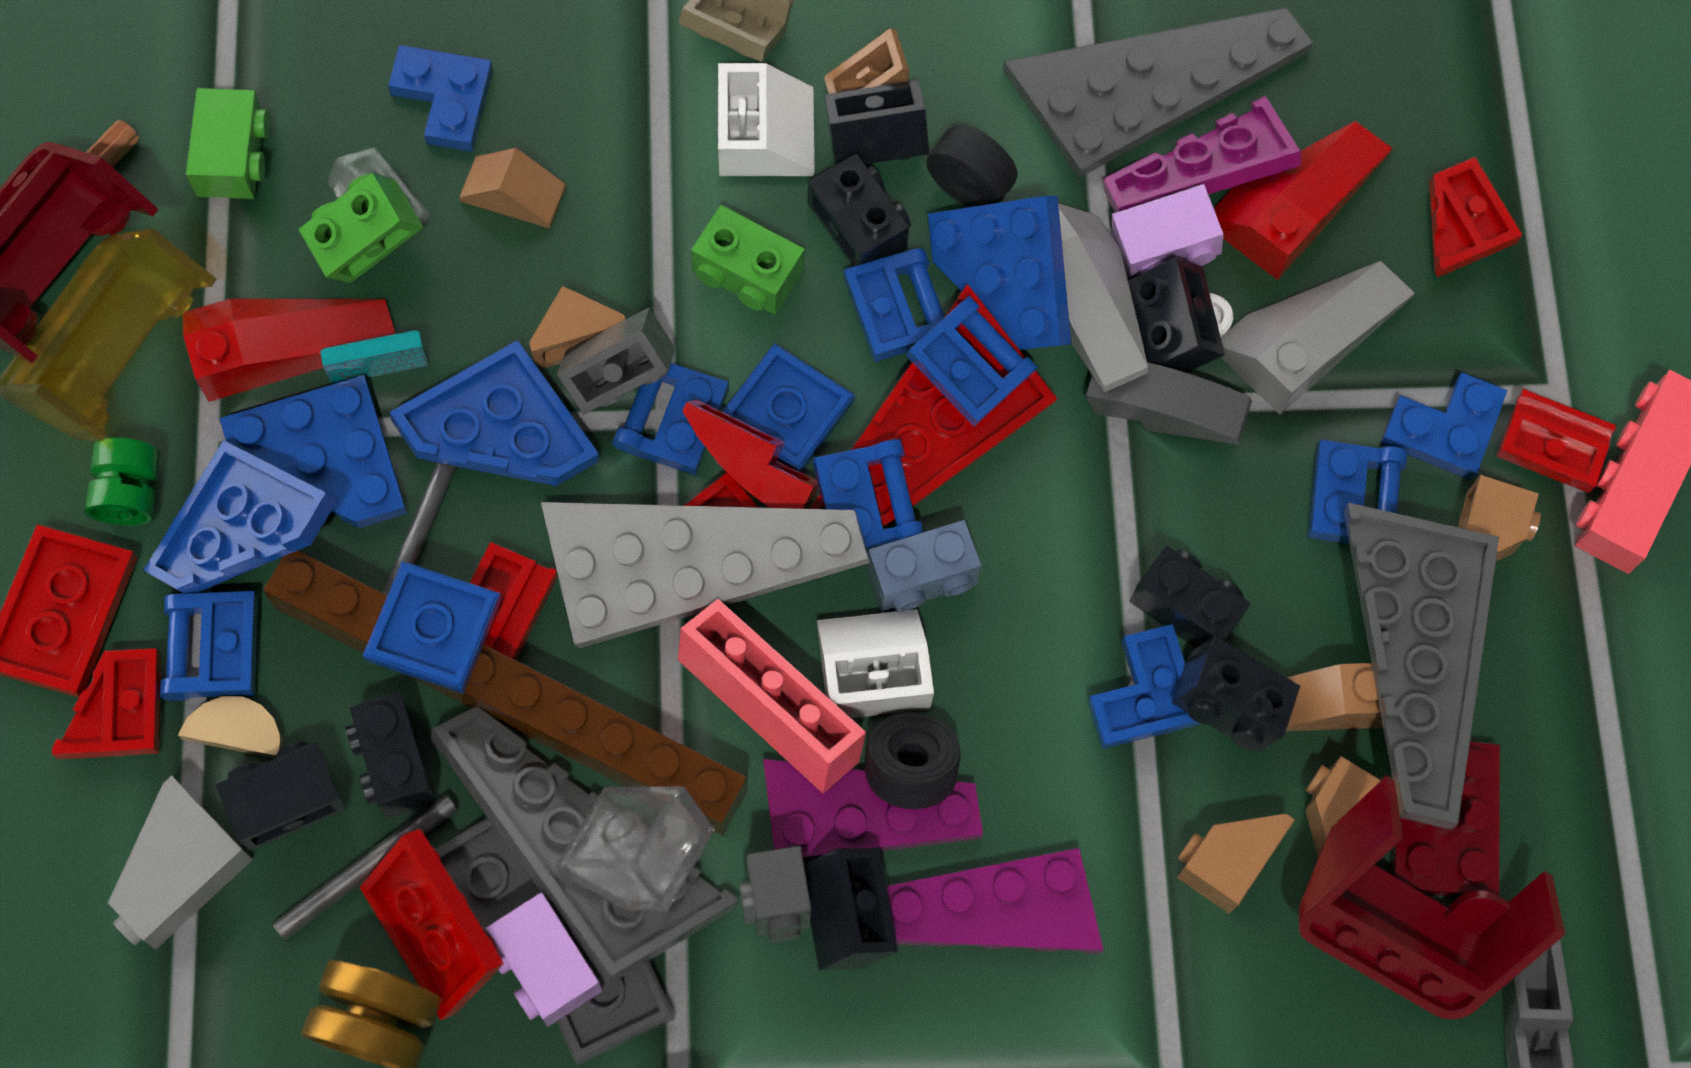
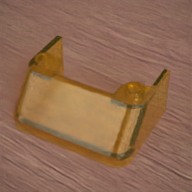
[0,229,217,441]

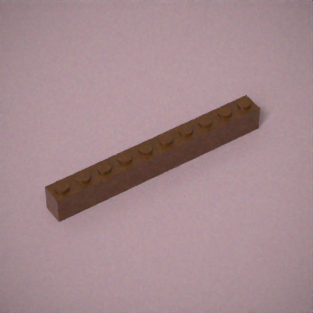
[263,550,747,836]

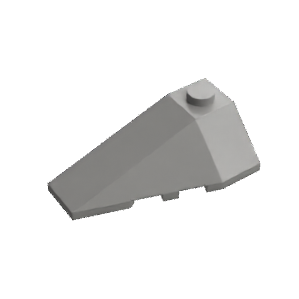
[1058,203,1148,392]
[1221,261,1415,415]

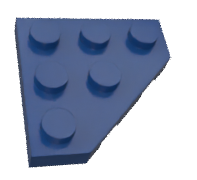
[928,196,1071,350]
[390,340,599,486]
[219,375,407,529]
[143,440,338,593]

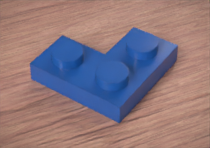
[388,45,493,152]
[1380,372,1508,481]
[1088,624,1201,749]

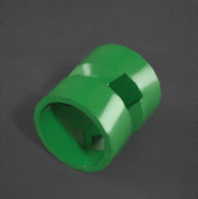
[84,437,161,526]

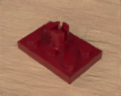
[1390,742,1500,897]

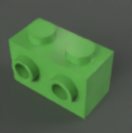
[186,88,270,199]
[298,172,424,283]
[691,205,805,315]

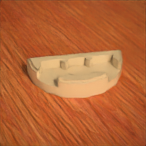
[178,696,284,759]

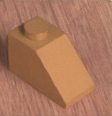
[1457,475,1541,562]
[1286,663,1383,731]
[1305,756,1381,857]
[1177,814,1295,914]

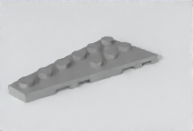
[541,502,870,648]

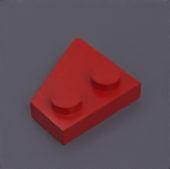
[1429,157,1522,277]
[52,648,161,759]

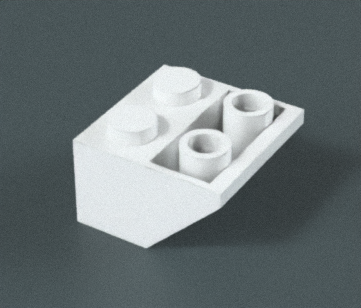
[718,63,814,176]
[817,609,934,718]

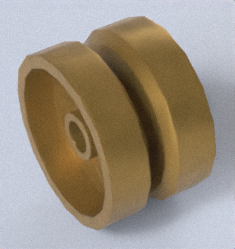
[301,960,442,1068]

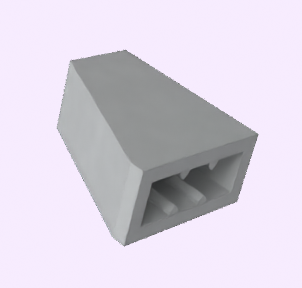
[108,776,253,949]

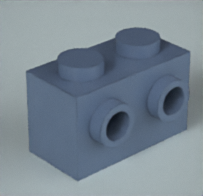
[866,520,981,613]

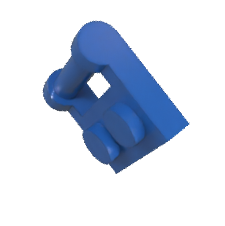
[843,248,945,362]
[906,297,1038,427]
[612,363,729,476]
[812,439,924,552]
[1308,439,1407,544]
[160,591,258,701]

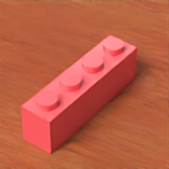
[1575,370,1691,574]
[678,599,866,793]

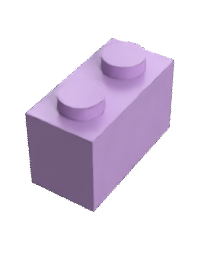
[1112,184,1224,280]
[486,892,602,1027]

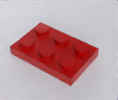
[0,524,138,698]
[359,829,504,1020]

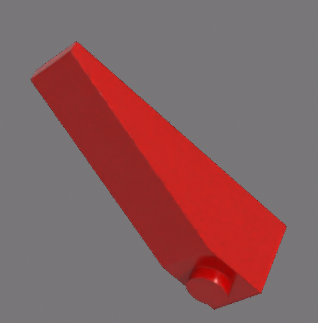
[1214,121,1393,280]
[182,299,396,402]

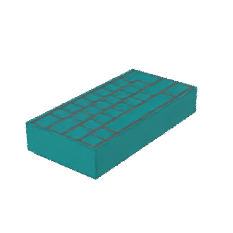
[320,330,429,385]

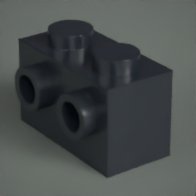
[824,80,930,165]
[807,154,911,267]
[1129,257,1225,373]
[1129,545,1251,648]
[1172,636,1301,753]
[345,691,437,819]
[215,741,347,852]
[803,848,899,971]

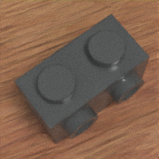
[557,307,675,415]
[739,846,811,943]

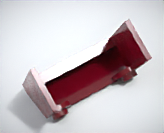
[0,142,159,364]
[1298,776,1566,1019]

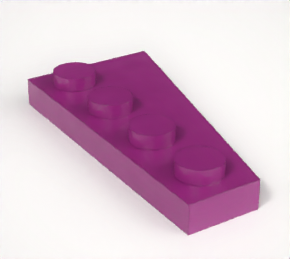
[1103,96,1301,213]
[763,759,983,861]
[886,848,1104,954]

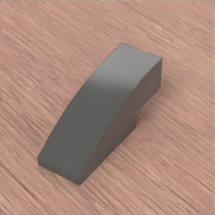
[1086,362,1252,445]
[1502,940,1574,1068]

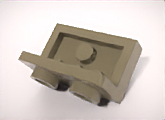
[679,0,793,62]

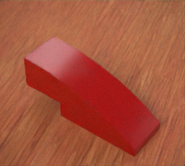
[682,399,818,509]

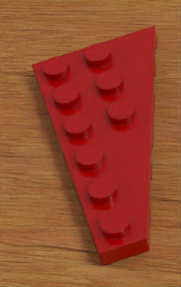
[809,284,1057,529]

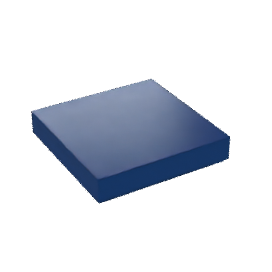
[723,343,855,473]
[363,561,502,694]

